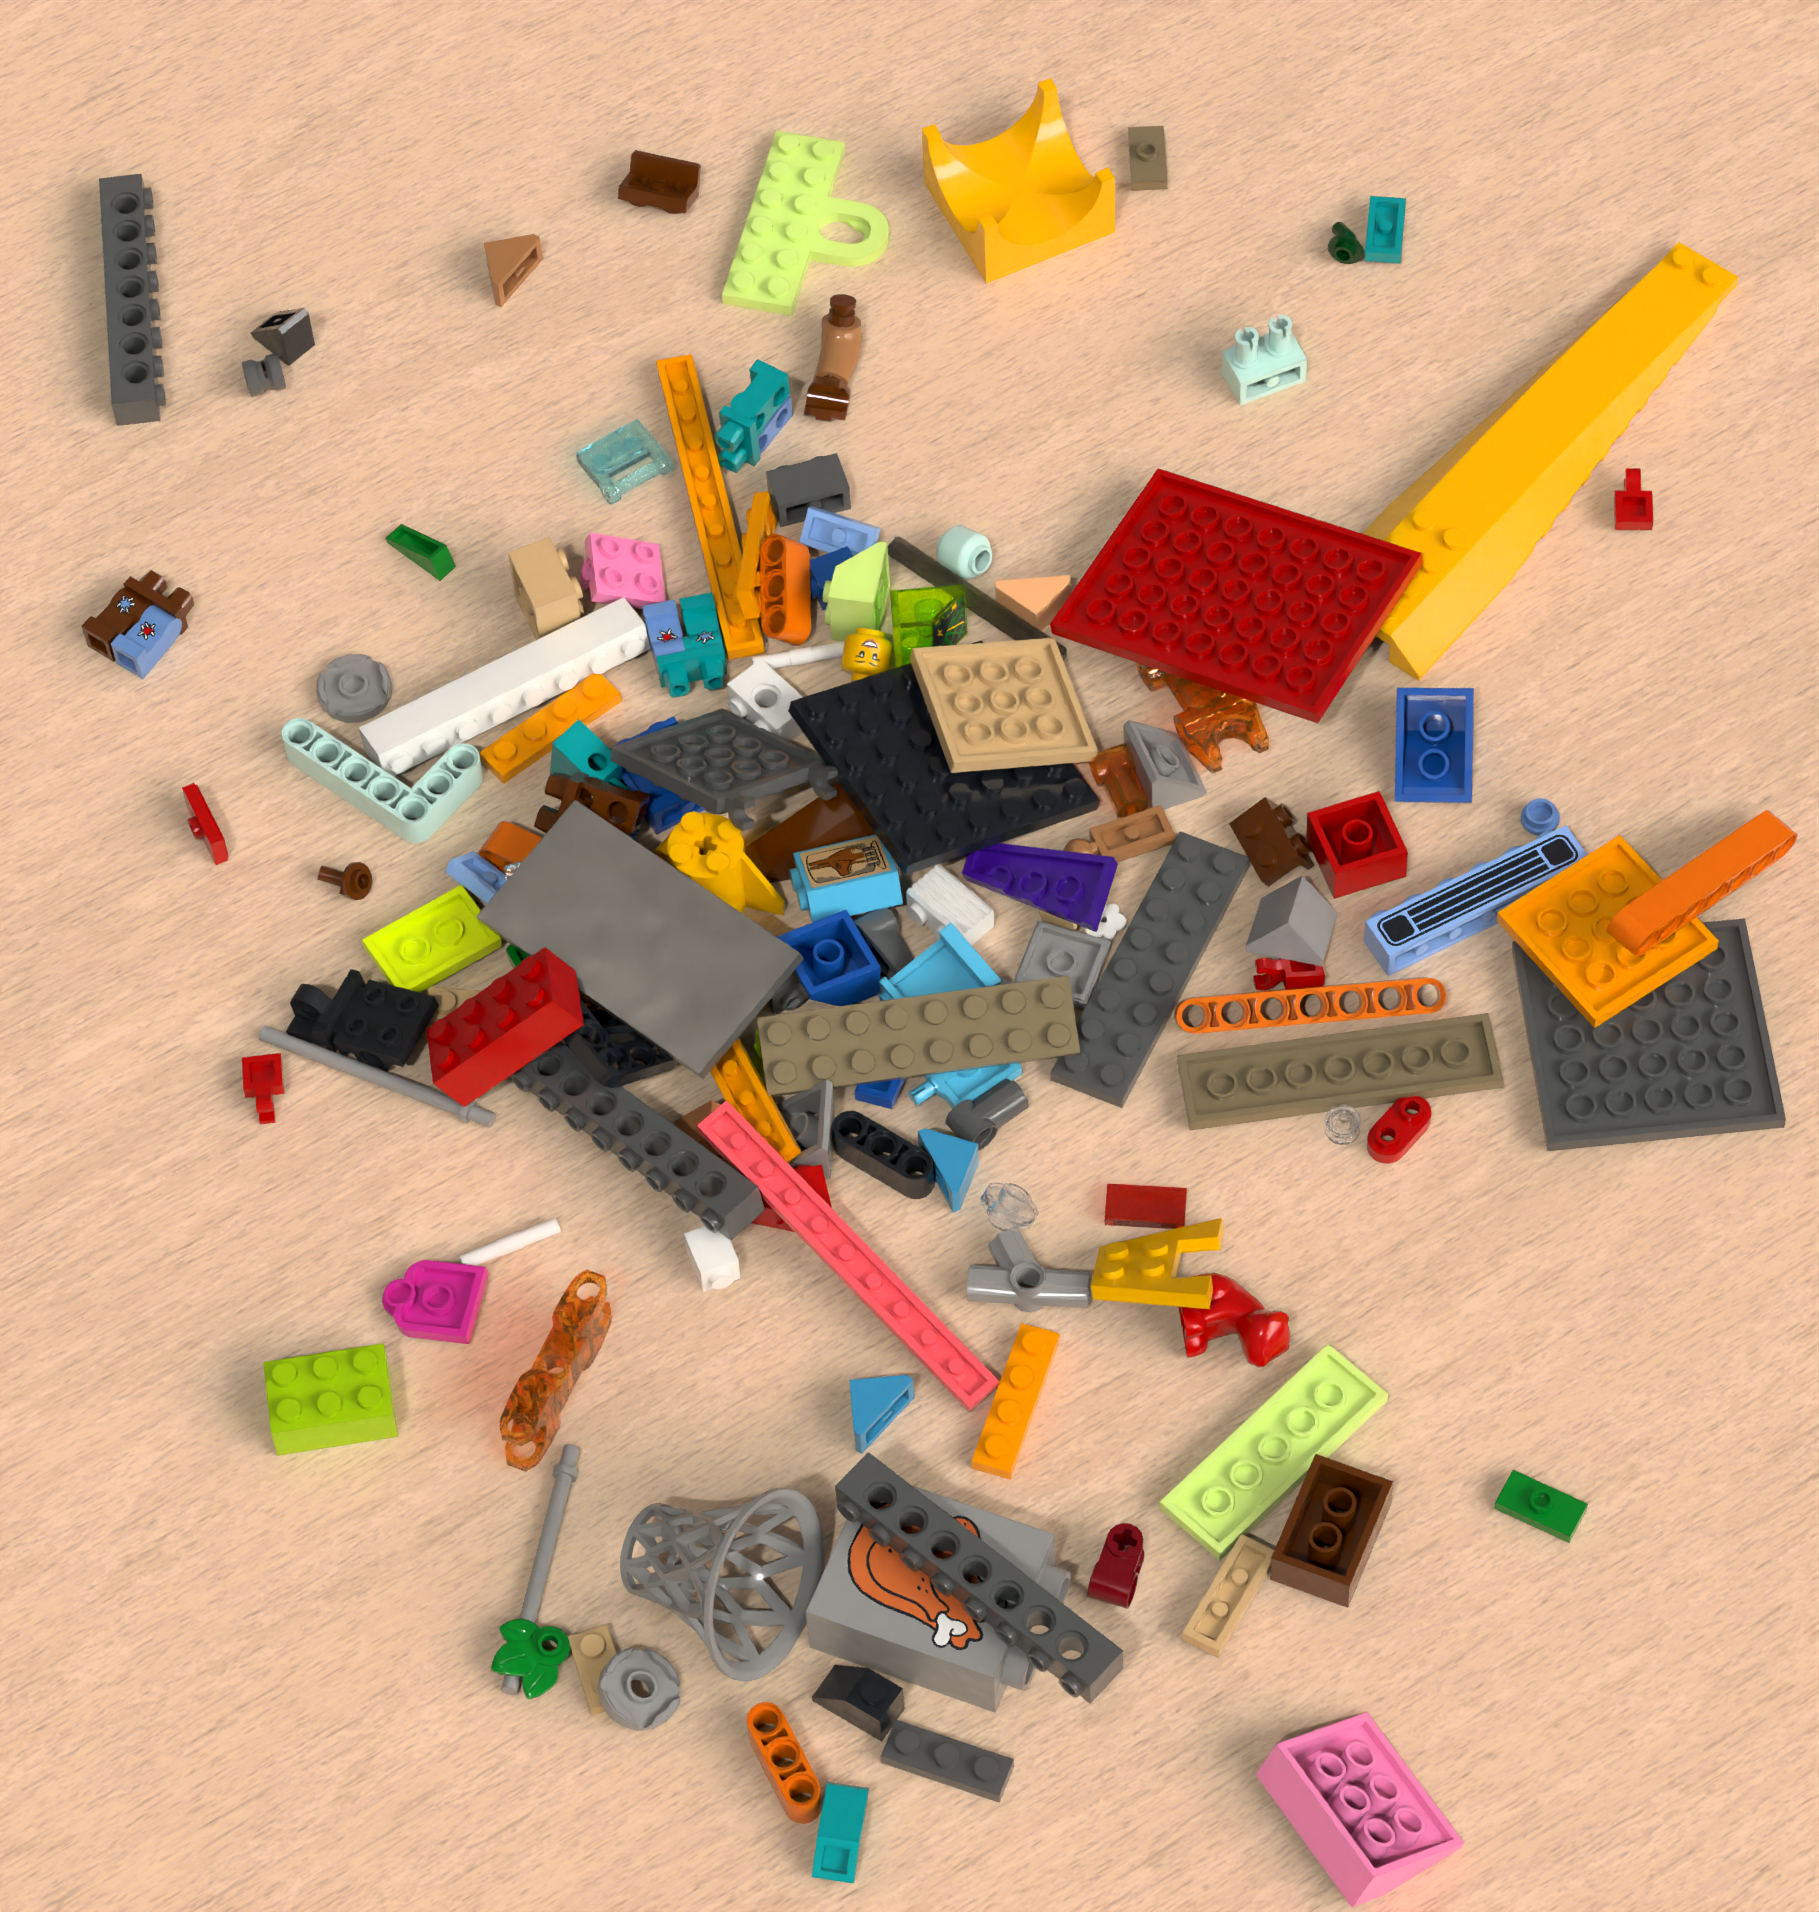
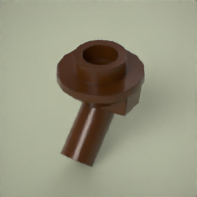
[317,862,372,900]

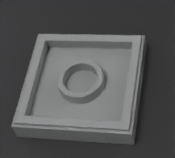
[1013,921,1111,1010]

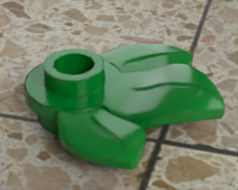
[491,1619,570,1699]

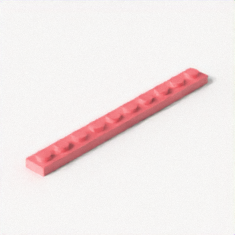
[697,1100,999,1412]

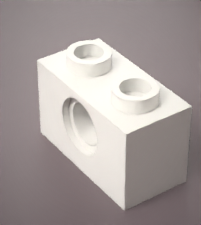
[727,659,803,742]

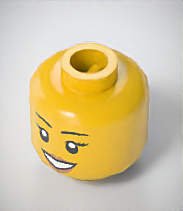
[840,628,893,682]

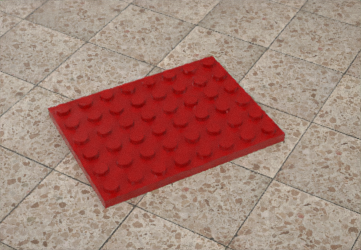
[1050,468,1423,724]

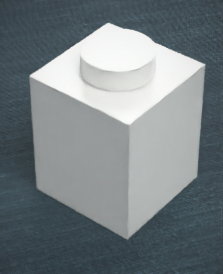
[684,1226,741,1292]

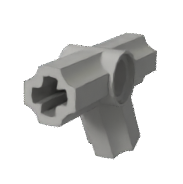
[967,1229,1091,1312]

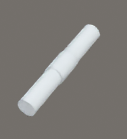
[752,641,844,669]
[459,1218,561,1266]

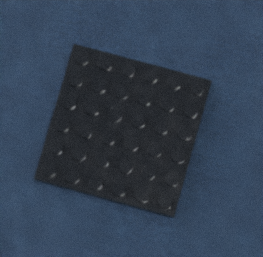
[788,640,1100,875]

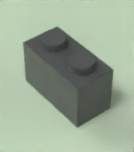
[766,453,851,528]

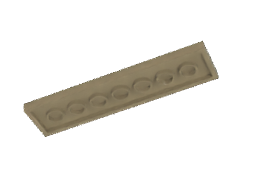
[756,976,1080,1097]
[1177,1013,1503,1130]

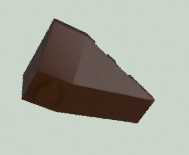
[745,783,876,883]

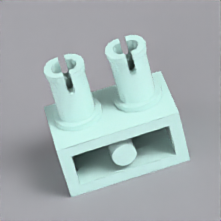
[1222,315,1307,405]

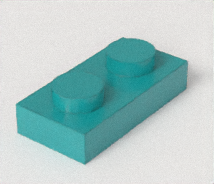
[1364,196,1406,264]

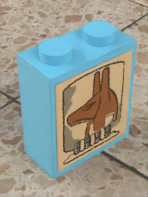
[789,835,903,923]

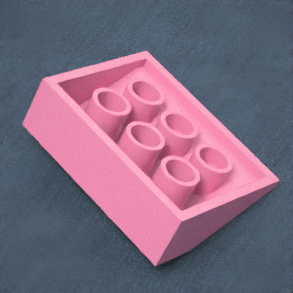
[1255,1712,1464,1907]

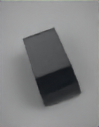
[832,1111,934,1199]

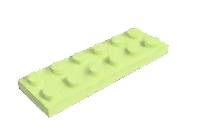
[1159,1344,1388,1561]

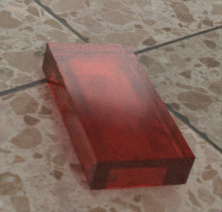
[1105,1184,1187,1229]

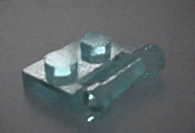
[576,419,674,505]

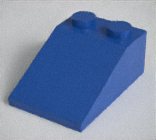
[1395,688,1474,803]

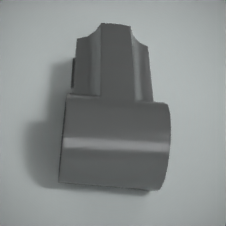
[945,1079,1028,1151]

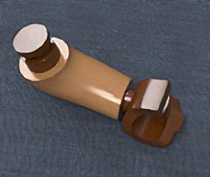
[803,294,862,422]

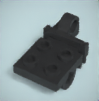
[286,969,439,1072]

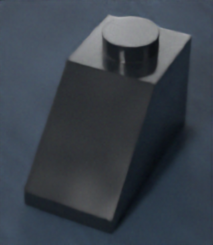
[812,1665,905,1742]

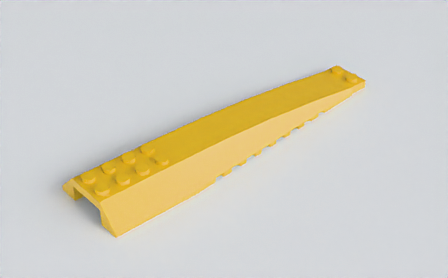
[1362,242,1738,681]

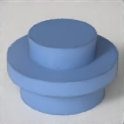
[1521,798,1560,836]

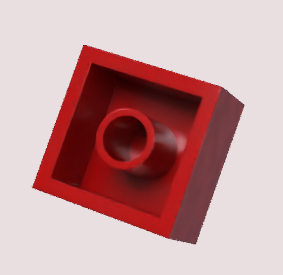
[1306,791,1408,899]

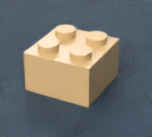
[508,537,586,640]

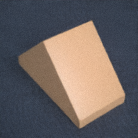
[995,575,1071,636]

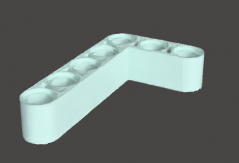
[281,718,483,843]

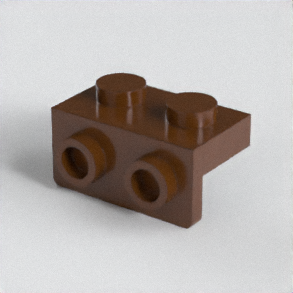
[618,150,701,214]
[1229,797,1314,887]

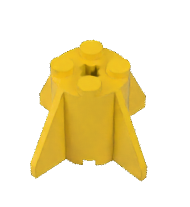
[653,811,786,916]

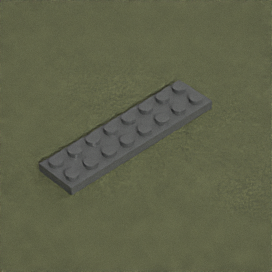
[1050,831,1250,1108]

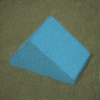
[918,1128,979,1213]
[849,1375,914,1454]

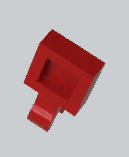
[1614,468,1653,530]
[1253,958,1325,991]
[242,1053,285,1124]

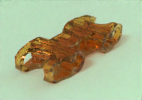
[1135,662,1269,774]
[500,1270,612,1472]

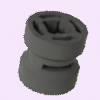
[241,353,286,397]

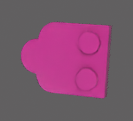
[382,1260,489,1344]

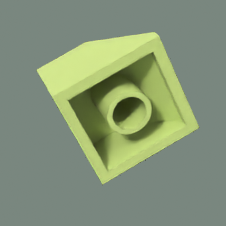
[823,542,890,642]

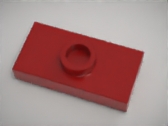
[182,783,229,865]

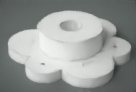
[1085,904,1126,939]

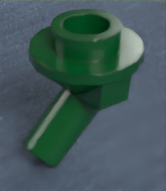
[1328,222,1363,264]

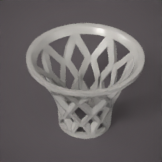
[620,1488,823,1681]

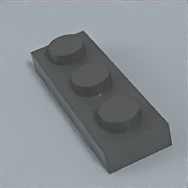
[881,1720,1014,1803]

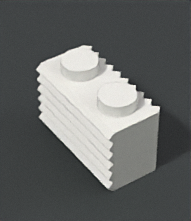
[906,864,994,946]

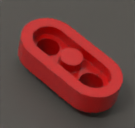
[1367,1096,1431,1164]

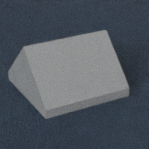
[1123,720,1207,810]
[1245,875,1337,966]
[776,1079,835,1179]

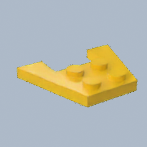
[1091,1218,1224,1309]

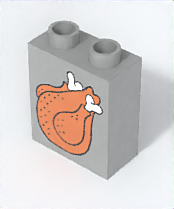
[806,1486,1071,1713]

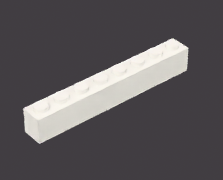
[359,597,650,777]

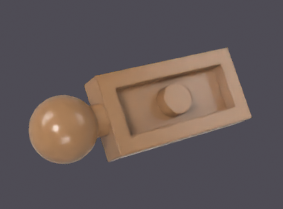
[1063,805,1175,862]

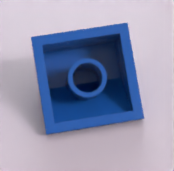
[777,910,881,1006]

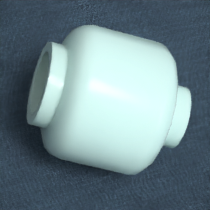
[937,525,992,579]

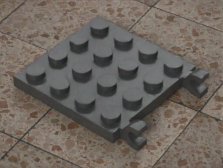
[610,708,838,831]

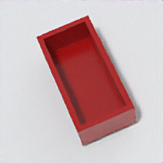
[426,947,584,1107]

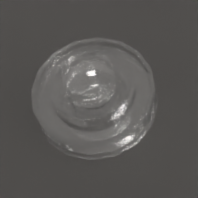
[980,1182,1039,1231]

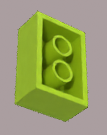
[263,1343,398,1456]

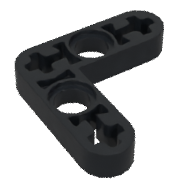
[563,999,678,1088]

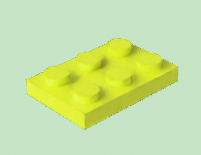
[362,885,502,992]

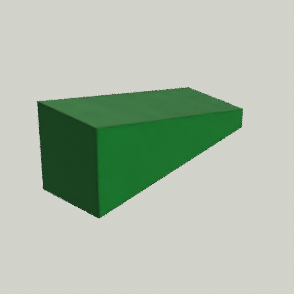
[385,524,456,581]

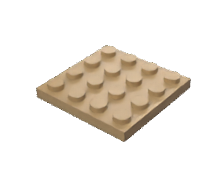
[910,638,1098,773]

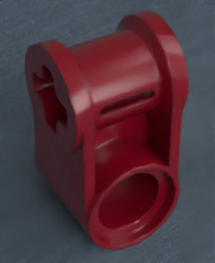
[1087,1523,1145,1609]

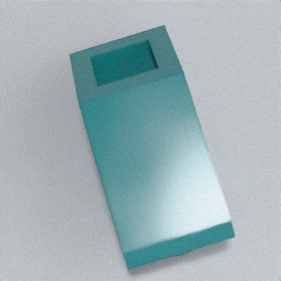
[812,1781,869,1884]

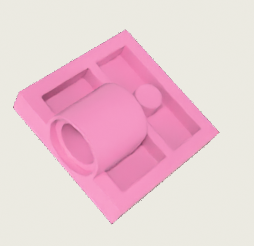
[580,532,666,609]

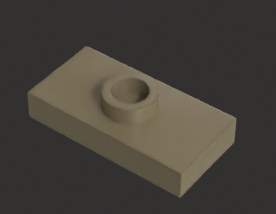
[1128,126,1167,191]

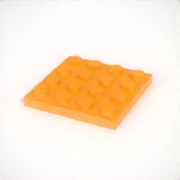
[1497,835,1719,1028]

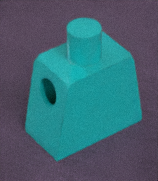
[550,719,631,791]

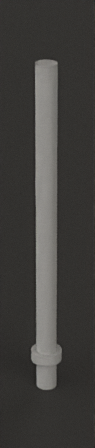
[259,1026,496,1128]
[501,1444,580,1695]

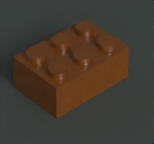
[1270,1454,1393,1608]

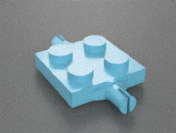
[908,1063,1022,1109]

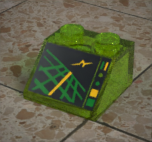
[890,584,968,668]

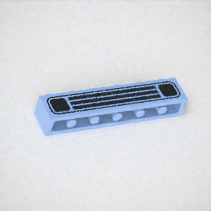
[1364,825,1587,976]

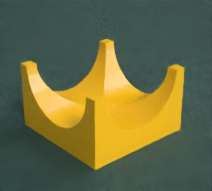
[922,78,1115,284]

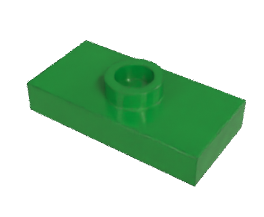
[1494,1470,1588,1543]

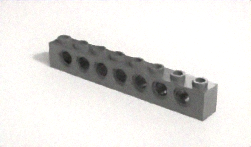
[99,174,166,426]
[510,1041,765,1241]
[835,1452,1123,1704]

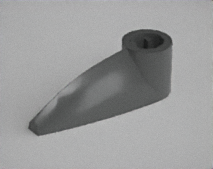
[853,908,914,980]

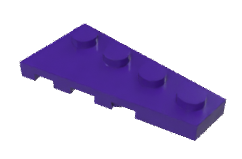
[962,843,1118,932]

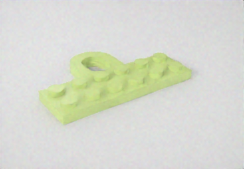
[722,131,889,316]

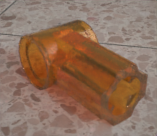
[1089,743,1148,818]

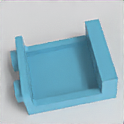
[878,923,1002,1001]

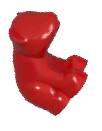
[1178,1272,1290,1367]

